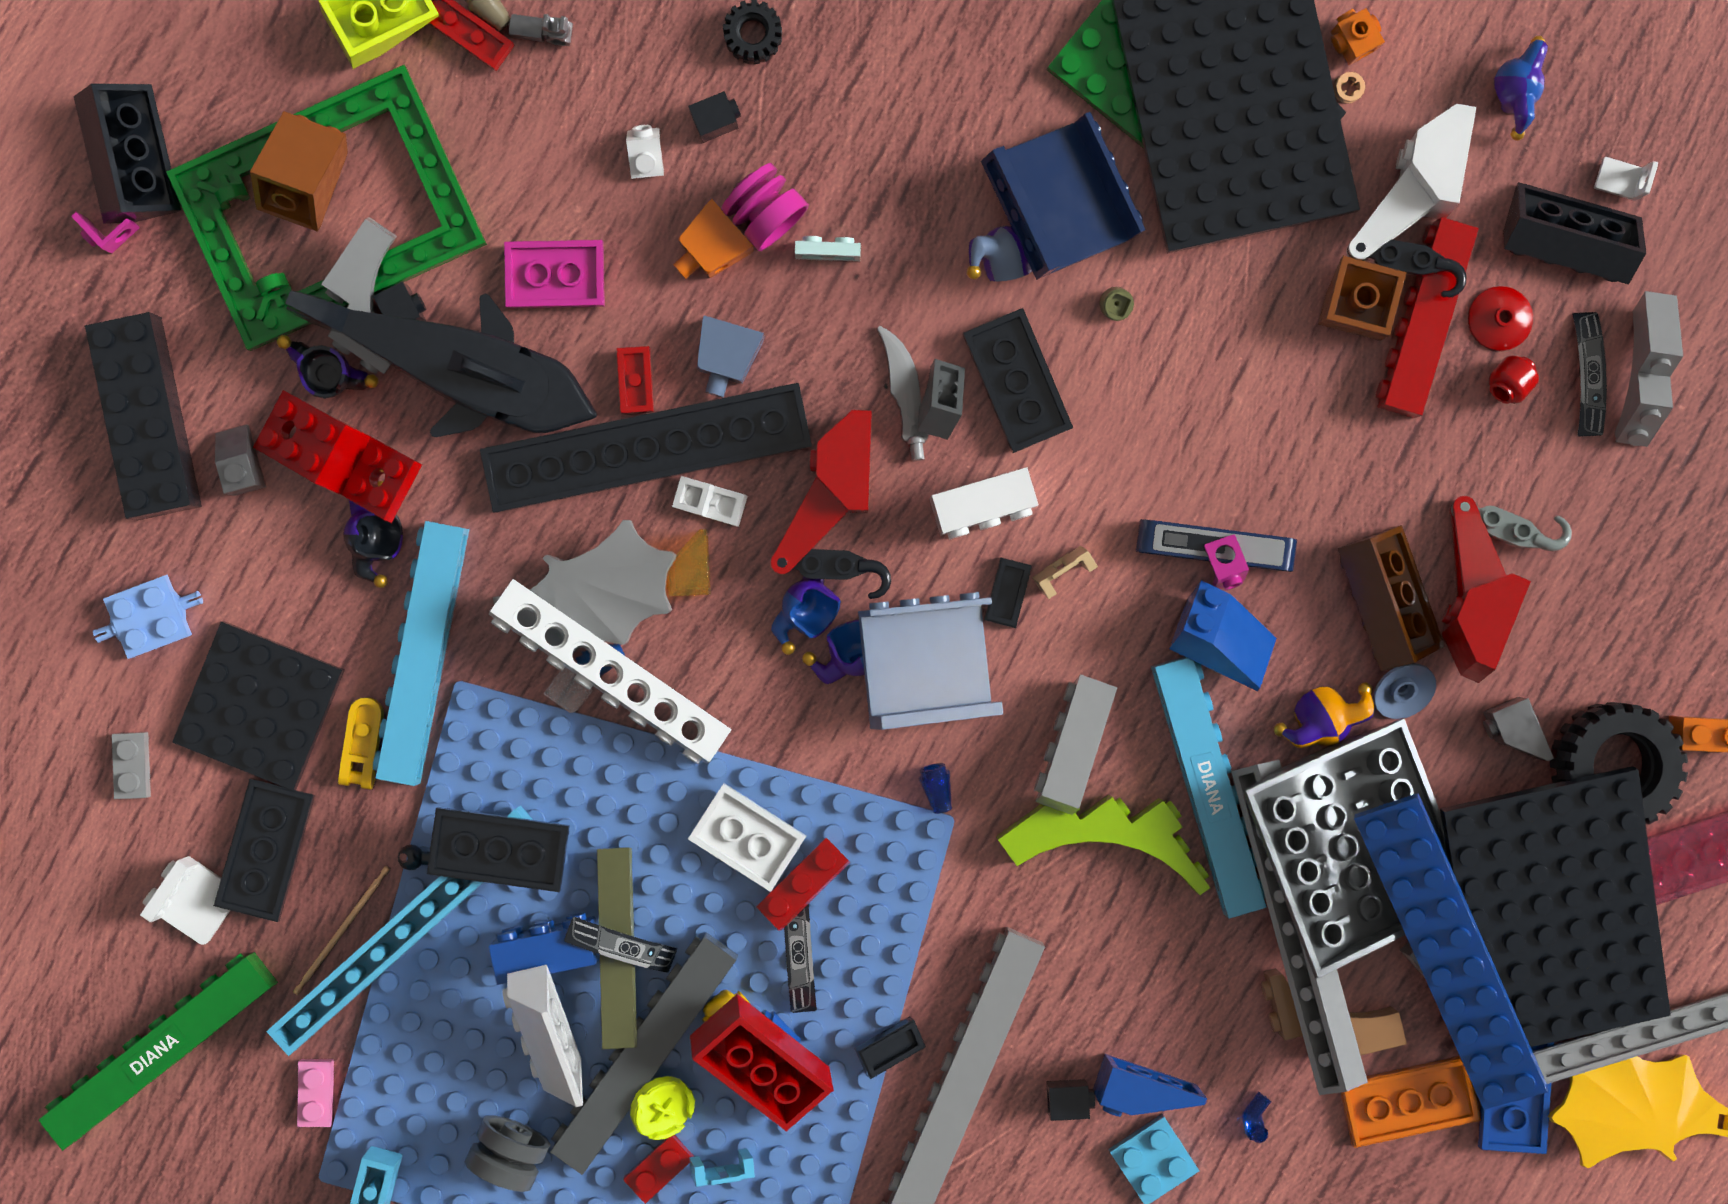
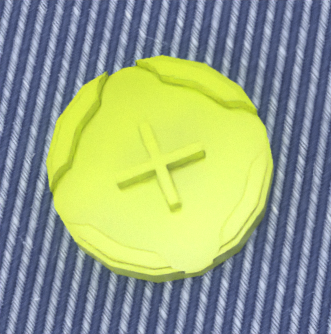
[630,1076,695,1140]

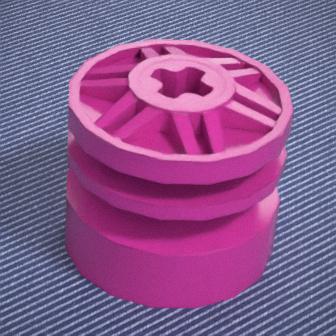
[721,163,809,251]

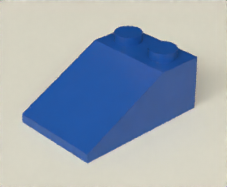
[1169,580,1277,691]
[1093,1054,1207,1117]

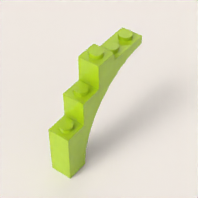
[996,795,1210,895]

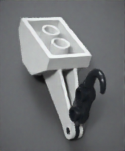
[1346,104,1476,298]

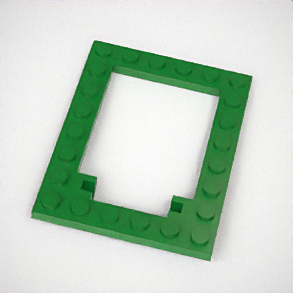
[166,65,487,351]

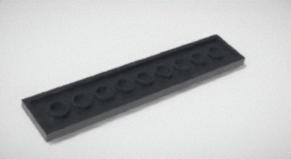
[480,383,812,513]

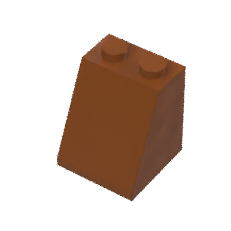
[250,111,348,232]

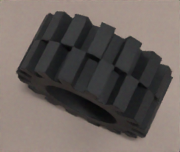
[723,0,782,64]

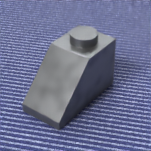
[215,424,266,496]
[1483,697,1554,761]

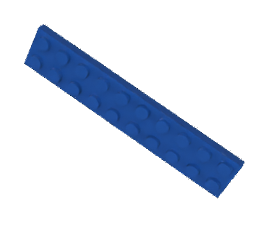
[1354,793,1548,1110]

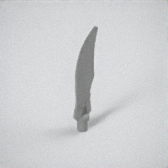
[877,326,929,461]

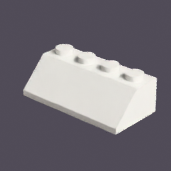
[503,965,583,1107]

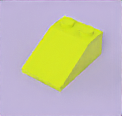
[318,0,439,69]

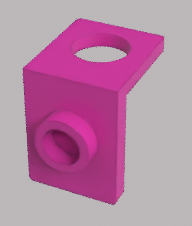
[71,212,140,254]
[1204,534,1249,590]

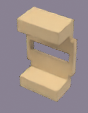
[1032,546,1098,599]

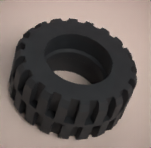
[1550,702,1688,825]

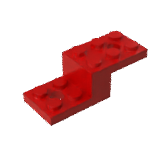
[253,390,422,523]

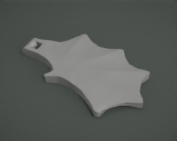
[493,520,677,655]

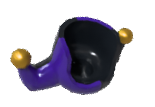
[277,335,379,399]
[343,481,403,588]

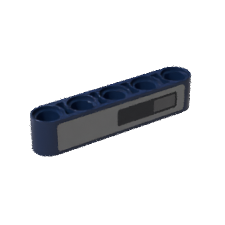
[1136,519,1297,572]

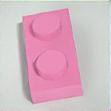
[297,1059,334,1127]

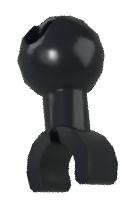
[398,844,430,870]

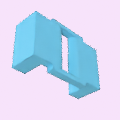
[689,1148,755,1187]

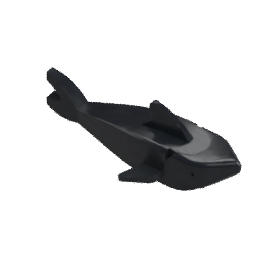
[285,290,597,437]

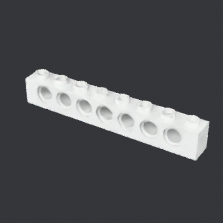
[489,579,732,764]

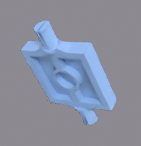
[93,575,203,659]

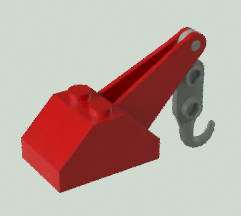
[1441,496,1572,683]

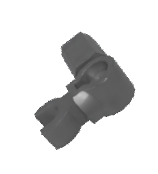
[509,14,573,46]

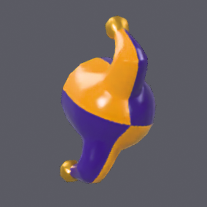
[1274,682,1374,748]

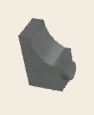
[917,359,965,440]

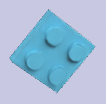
[1109,1114,1200,1204]

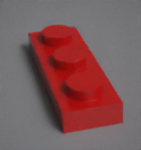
[428,0,515,71]
[756,838,850,931]

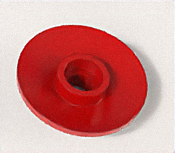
[1468,286,1533,351]

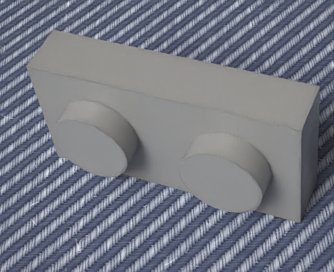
[112,732,151,799]

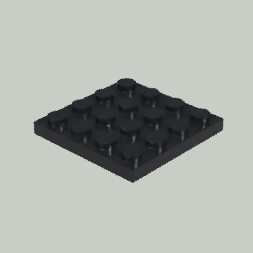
[172,621,345,791]

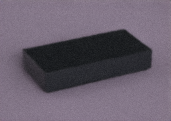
[984,557,1032,628]
[854,1016,926,1079]

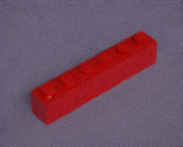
[1376,217,1479,418]

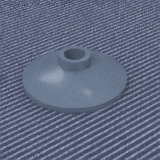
[1373,663,1436,719]

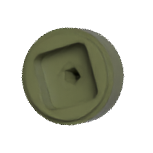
[1099,287,1134,321]

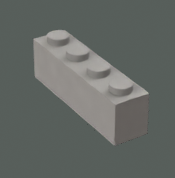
[1034,674,1117,815]

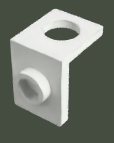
[1594,157,1658,201]

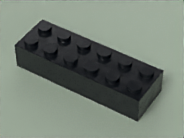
[85,312,202,520]

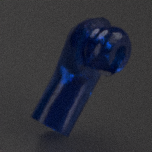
[1242,1091,1272,1143]

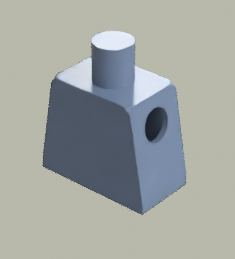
[697,315,765,398]

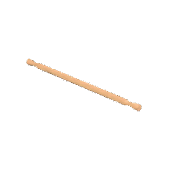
[293,866,390,995]

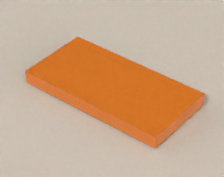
[1341,1056,1481,1148]

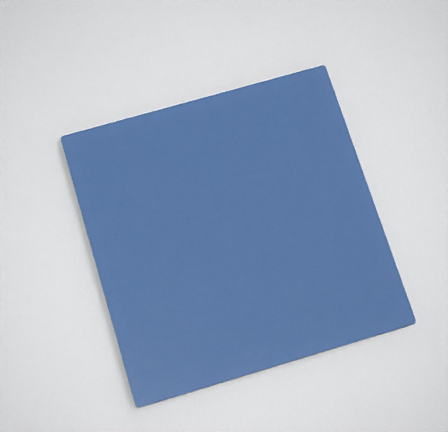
[319,681,954,1204]

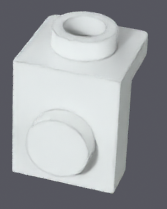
[626,125,664,179]

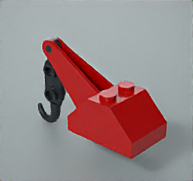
[771,410,891,599]

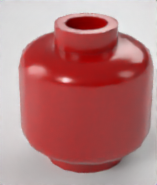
[1489,355,1539,404]

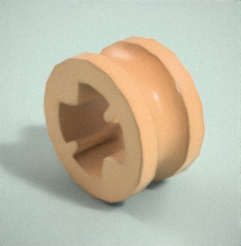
[1333,72,1365,104]

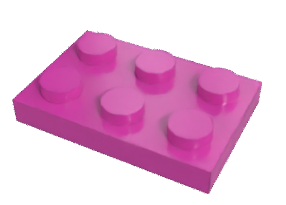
[504,240,605,309]

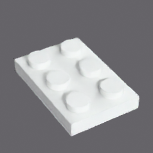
[688,783,806,892]

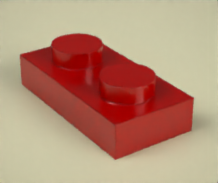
[617,346,654,414]
[623,1135,694,1204]

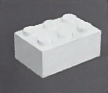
[930,467,1039,540]

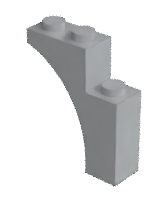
[321,217,397,374]
[1615,291,1683,447]

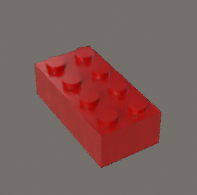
[690,994,834,1131]

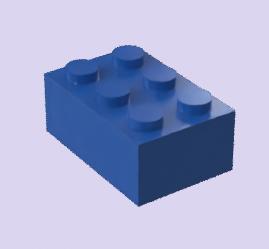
[489,913,600,985]

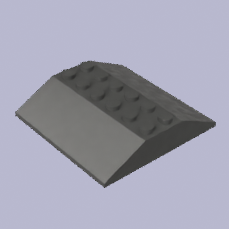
[1243,719,1447,978]

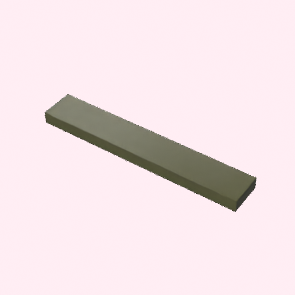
[597,847,637,1049]

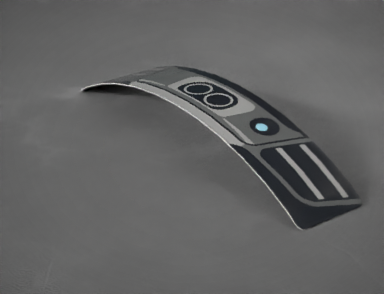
[1572,312,1607,437]
[784,904,817,1013]
[564,917,677,973]

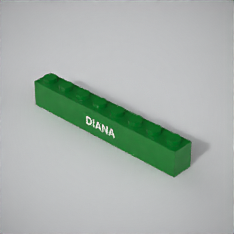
[38,952,278,1151]

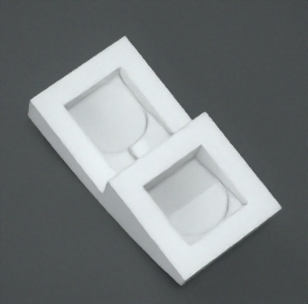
[672,476,748,527]

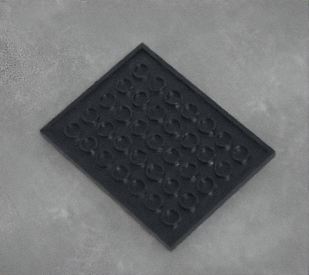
[1111,0,1360,254]
[1440,766,1671,1047]

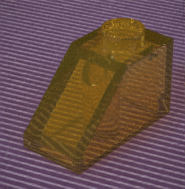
[665,529,711,596]

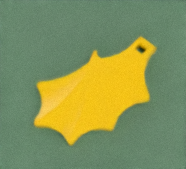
[1548,1054,1728,1168]

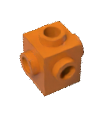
[1331,8,1385,66]

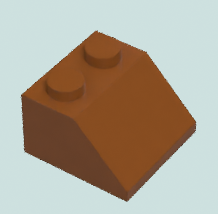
[1318,255,1407,341]

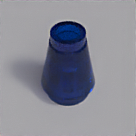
[918,763,952,814]

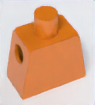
[673,199,754,279]

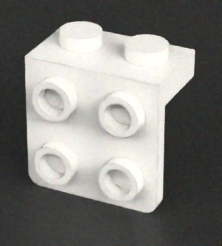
[140,856,231,945]

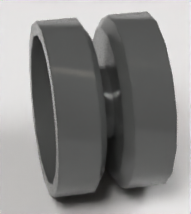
[464,1115,551,1192]

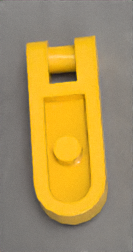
[338,697,384,790]

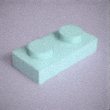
[795,236,861,261]

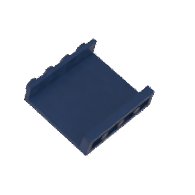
[981,112,1146,280]

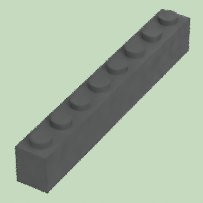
[550,932,738,1175]

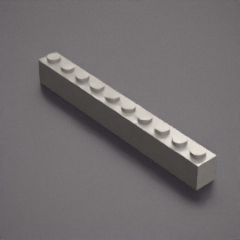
[1231,760,1368,1095]
[881,927,1045,1204]

